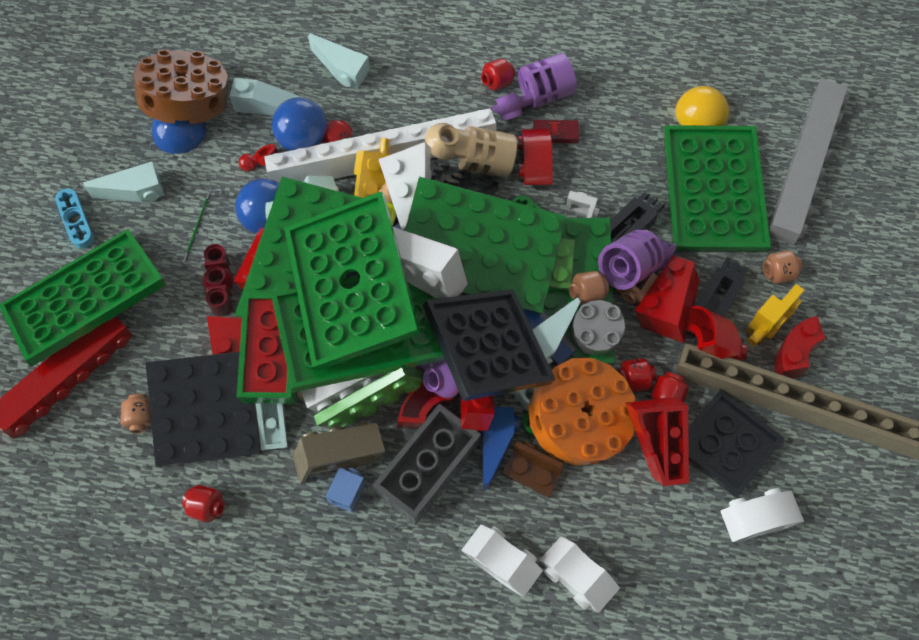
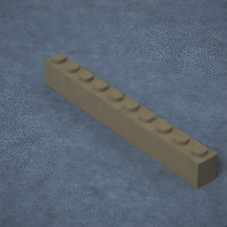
[674,343,919,460]

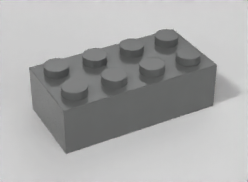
[372,404,481,525]

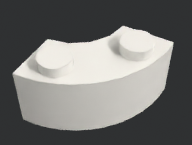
[721,488,804,542]
[461,525,543,597]
[540,537,620,613]

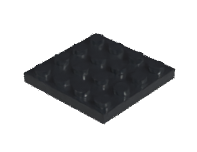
[422,289,555,401]
[145,352,262,466]

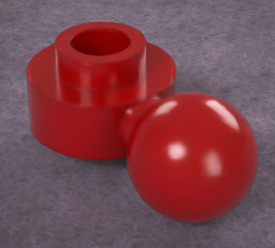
[239,144,279,172]

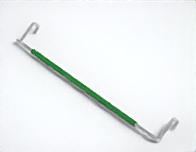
[183,189,222,266]

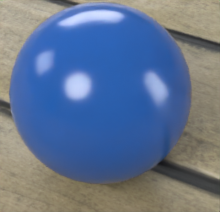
[272,97,328,151]
[151,119,206,154]
[235,178,279,235]

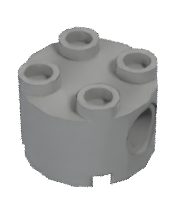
[571,300,625,356]

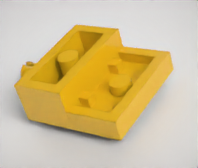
[354,138,392,198]
[745,284,804,346]

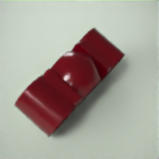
[202,244,234,316]

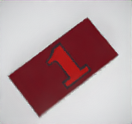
[533,120,579,144]

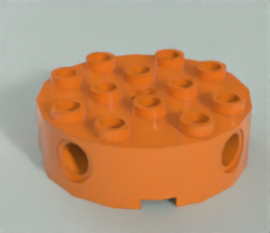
[528,358,635,466]

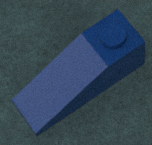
[482,407,519,490]

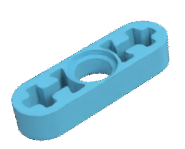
[55,189,94,249]

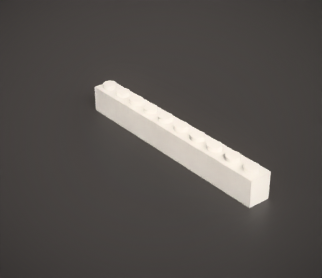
[264,109,497,183]

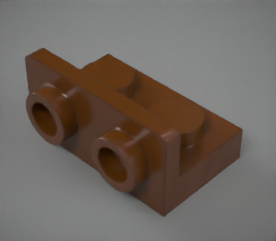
[502,441,564,498]

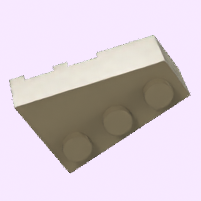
[293,422,385,485]

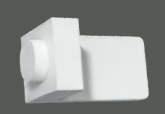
[566,191,600,218]

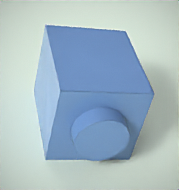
[325,468,366,513]

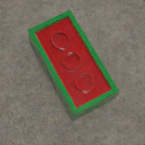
[237,293,296,404]

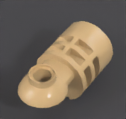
[425,123,517,178]

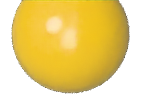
[675,86,729,126]

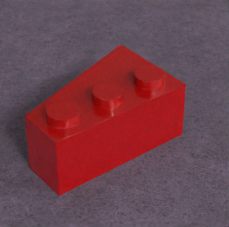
[635,256,700,343]

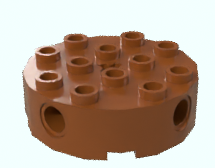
[133,49,228,124]

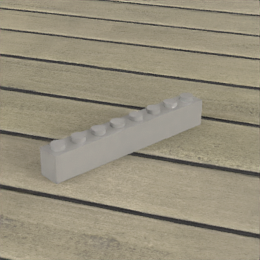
[769,78,848,245]

